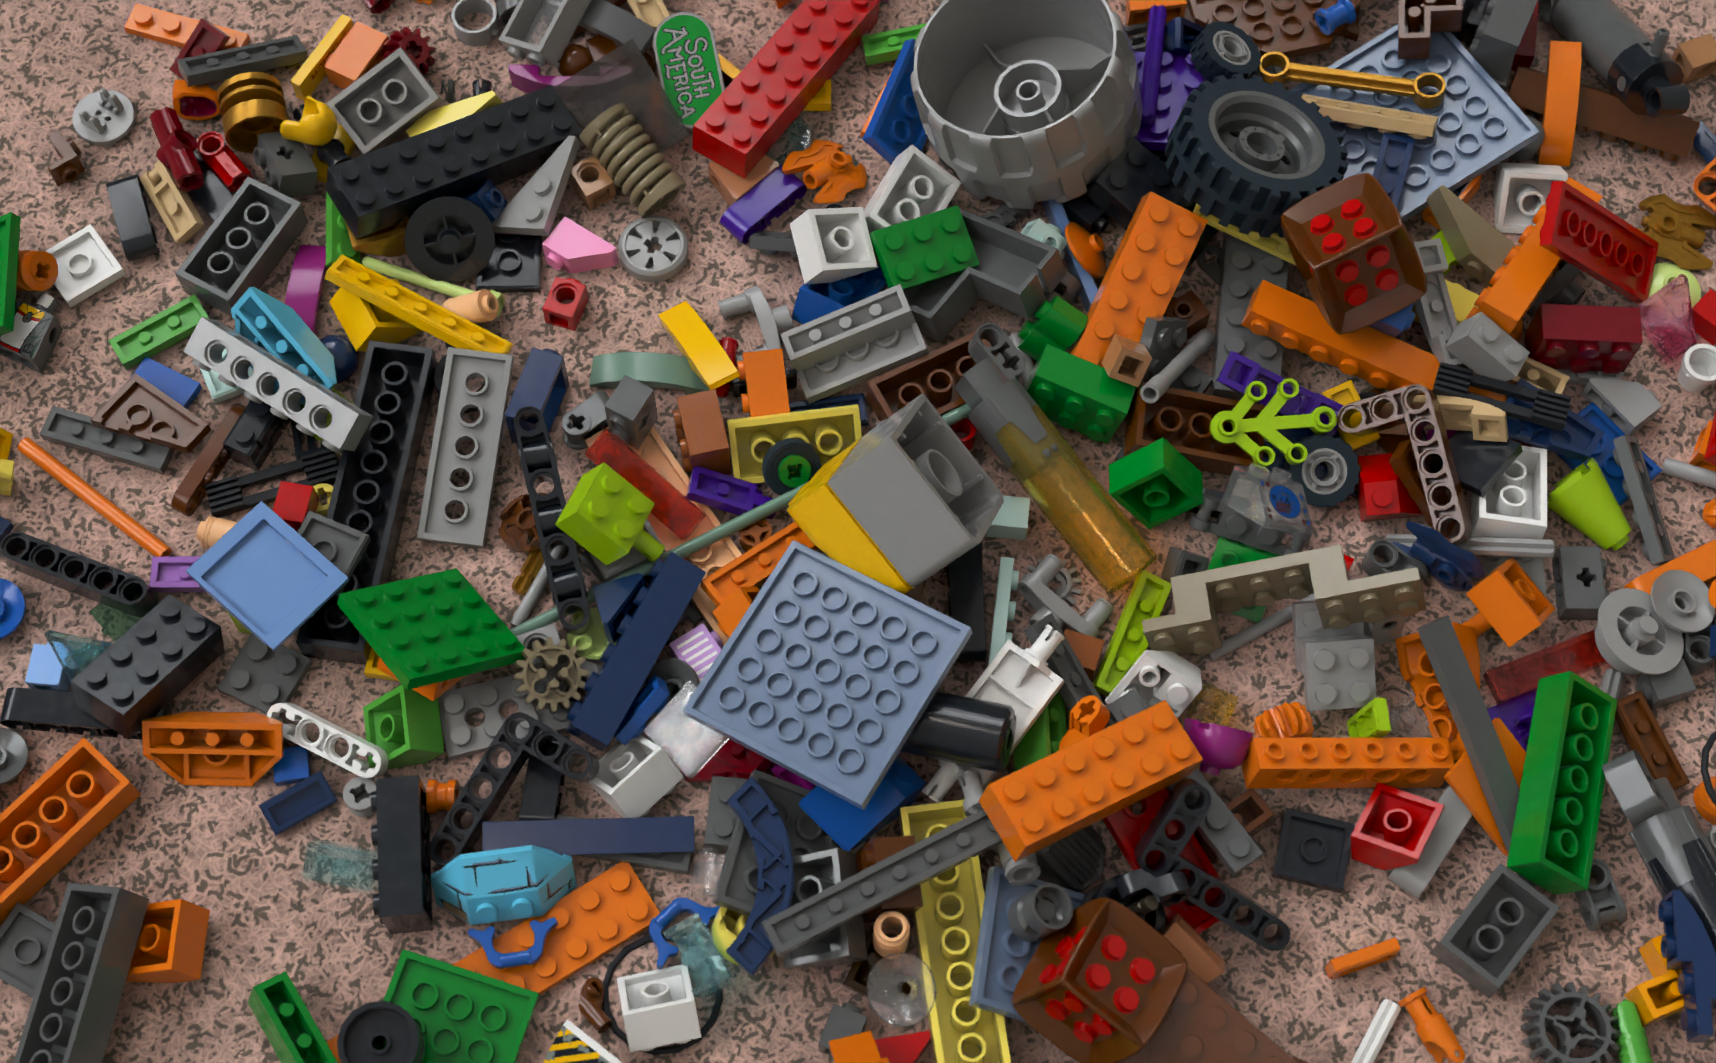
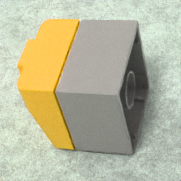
[786,393,1004,594]

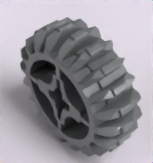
[1520,982,1621,1063]

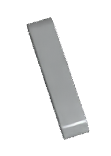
[1387,784,1472,898]

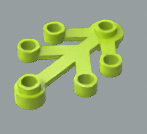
[1210,378,1337,468]

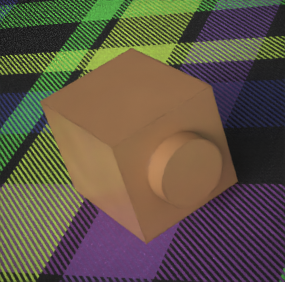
[1101,334,1152,387]

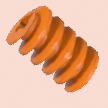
[16,250,58,291]

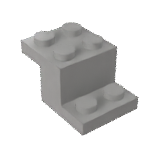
[1292,601,1376,711]

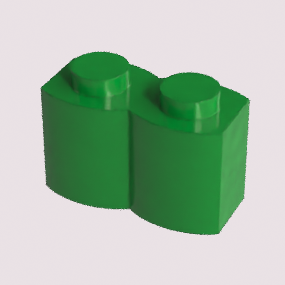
[1017,296,1089,361]

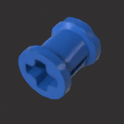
[1315,0,1356,35]

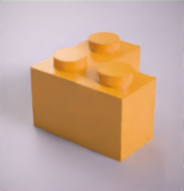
[1624,934,1684,1027]

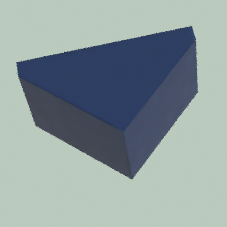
[1163,17,1204,54]
[592,573,647,644]

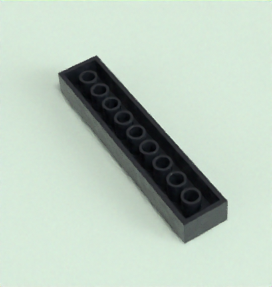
[296,340,438,665]

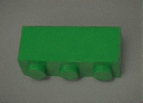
[247,971,338,1063]

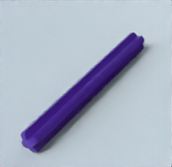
[1140,5,1167,124]

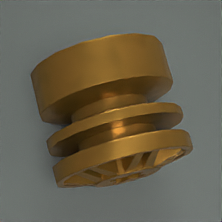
[217,72,289,153]

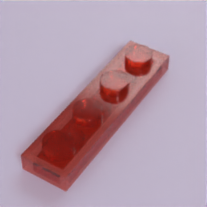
[585,429,706,540]
[1483,630,1608,706]

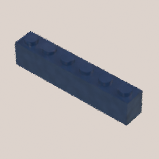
[566,552,706,751]

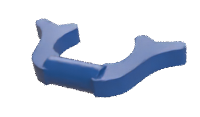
[649,897,720,969]
[468,917,558,969]

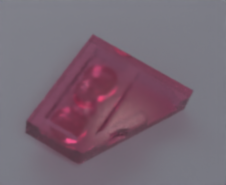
[1636,274,1697,363]

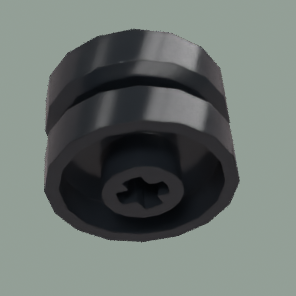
[337,1001,426,1063]

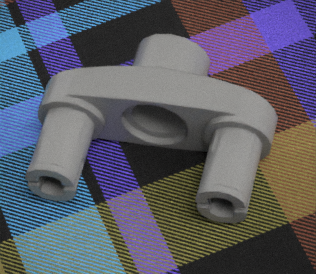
[718,286,794,361]
[1018,554,1114,638]

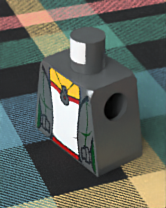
[0,293,63,374]

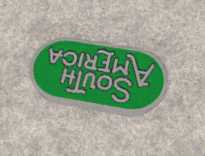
[653,12,725,132]

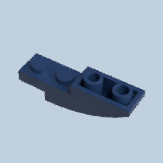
[1658,890,1716,1043]

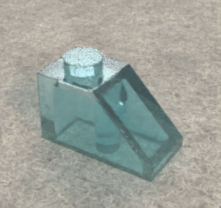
[45,630,112,682]

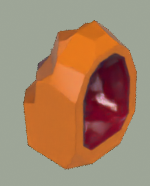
[173,80,220,120]

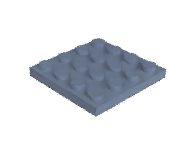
[969,865,1085,1023]

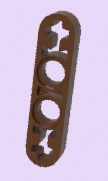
[171,403,246,517]

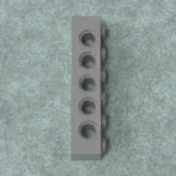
[183,317,373,453]

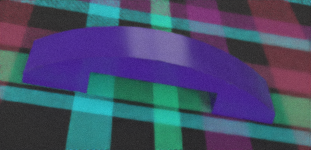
[1217,351,1343,436]

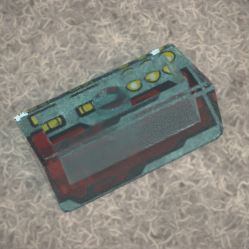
[302,839,378,891]

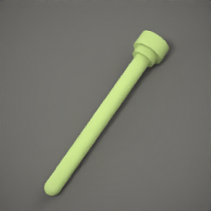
[361,256,505,318]

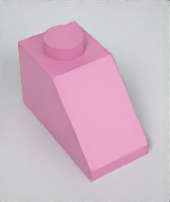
[542,217,618,274]

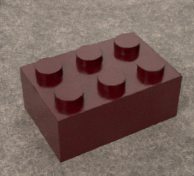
[1525,303,1643,374]

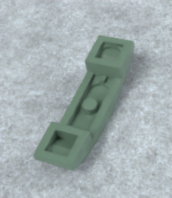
[589,352,710,395]

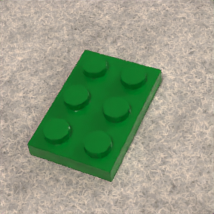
[870,205,980,291]

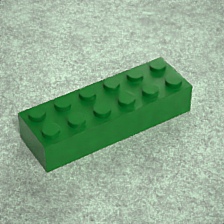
[1506,671,1617,895]

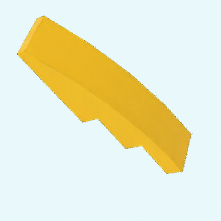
[658,301,740,390]

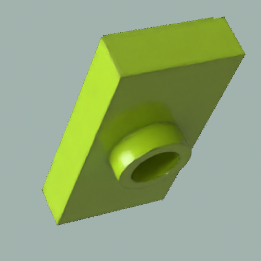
[1347,698,1391,737]

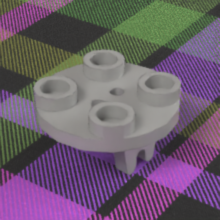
[72,87,137,147]

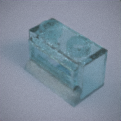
[663,913,732,999]

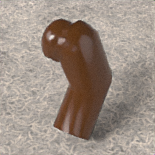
[579,977,612,1034]

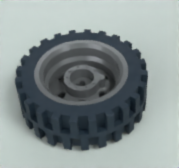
[1165,74,1348,238]

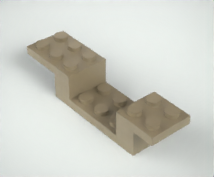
[1142,544,1427,656]

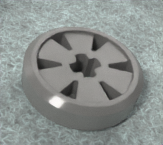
[618,216,688,282]

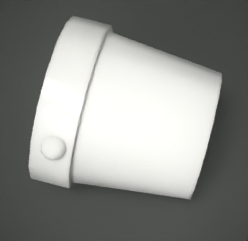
[1677,344,1716,393]

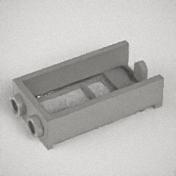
[498,0,591,68]

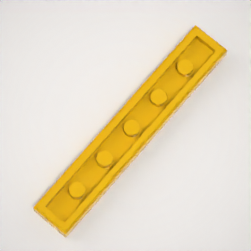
[325,255,513,354]

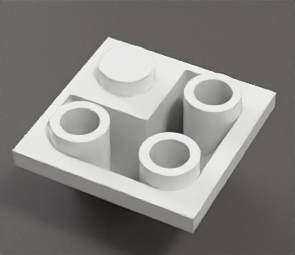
[1105,650,1202,718]

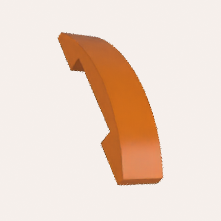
[1538,40,1582,167]

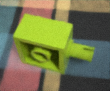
[555,462,665,566]

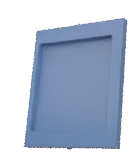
[186,501,349,652]

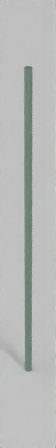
[510,404,972,636]

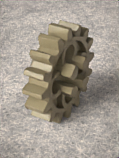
[513,637,589,713]

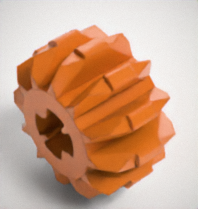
[1253,702,1314,738]

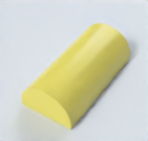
[727,404,862,484]

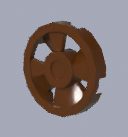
[498,492,547,553]

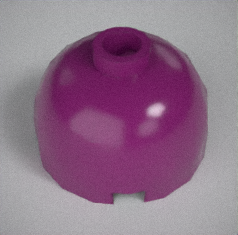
[1183,718,1254,776]

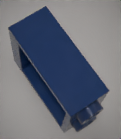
[504,347,570,444]

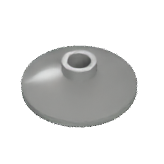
[1651,570,1715,633]

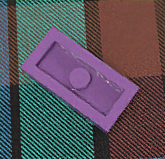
[149,556,206,593]

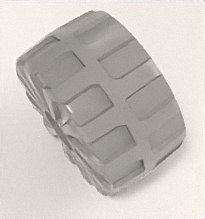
[910,0,1143,209]

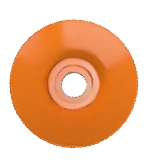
[1065,222,1107,279]

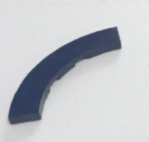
[726,776,794,978]

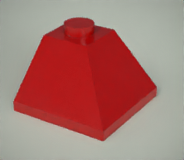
[1356,453,1424,522]
[1351,782,1444,871]

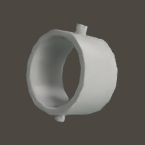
[451,0,500,47]

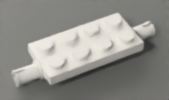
[922,624,1065,803]

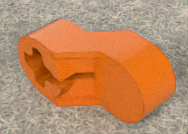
[1059,695,1110,750]

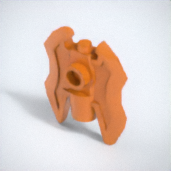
[782,140,867,204]

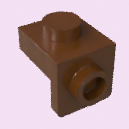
[47,130,85,187]

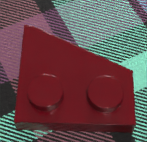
[681,733,773,782]

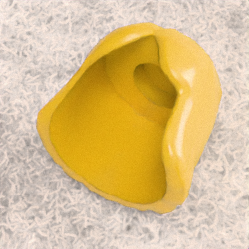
[280,95,338,146]

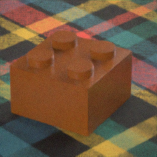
[672,389,732,475]

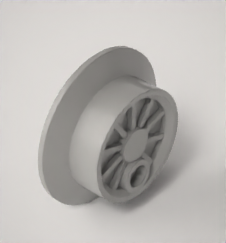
[1595,588,1684,675]

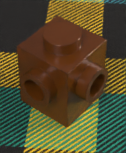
[1163,290,1210,339]

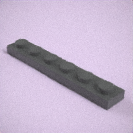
[1106,688,1263,877]

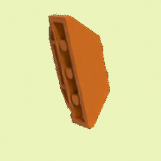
[142,711,284,786]

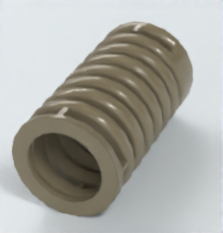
[579,103,687,219]

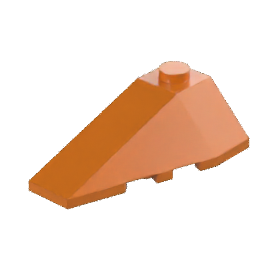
[1395,622,1480,762]

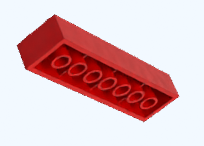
[692,0,880,178]

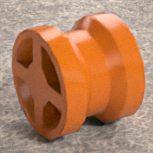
[426,779,459,814]

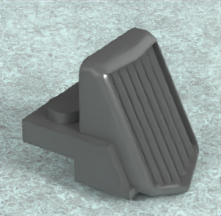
[1035,825,1106,892]

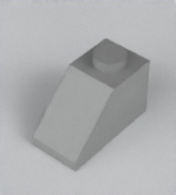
[1581,377,1663,436]

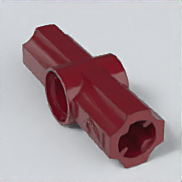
[150,107,205,192]

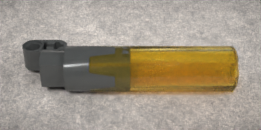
[955,323,1157,595]

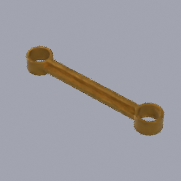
[1258,52,1446,109]

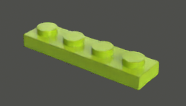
[1093,569,1171,697]

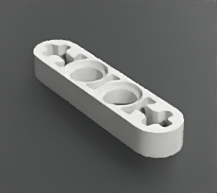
[267,702,389,778]

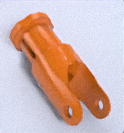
[1398,987,1465,1063]

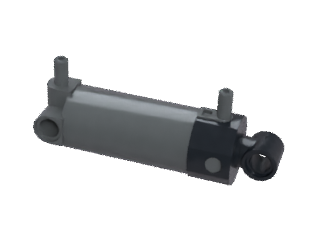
[1538,0,1690,118]

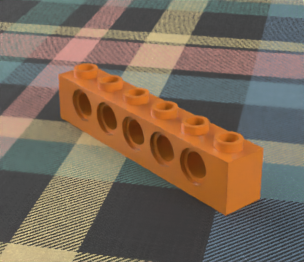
[1241,737,1455,789]

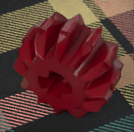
[383,26,436,76]

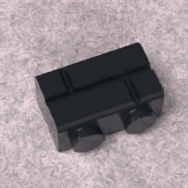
[222,400,291,471]

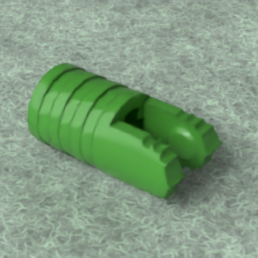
[1611,999,1654,1063]

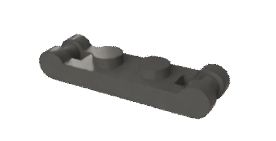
[1189,494,1313,556]

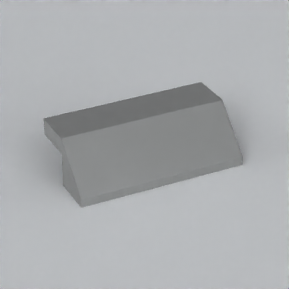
[780,284,929,404]

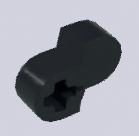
[1115,868,1192,907]

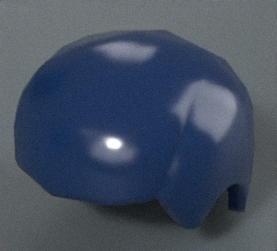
[319,335,359,384]

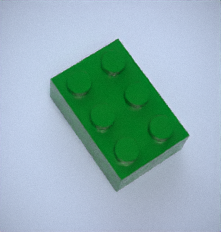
[1025,344,1136,444]

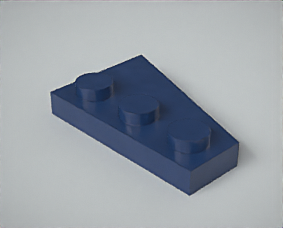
[1504,378,1604,462]

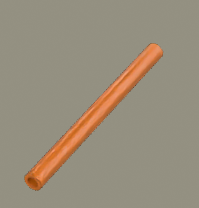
[17,437,172,557]

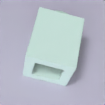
[986,495,1030,540]

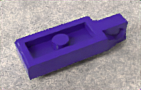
[685,466,776,519]

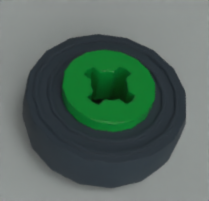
[762,438,822,495]

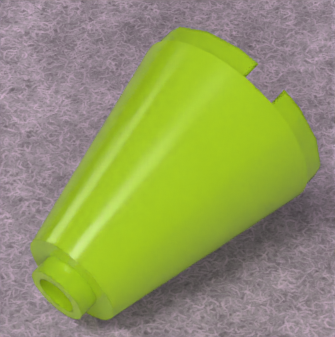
[1547,458,1631,551]

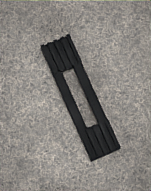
[1432,362,1572,431]
[204,449,339,518]

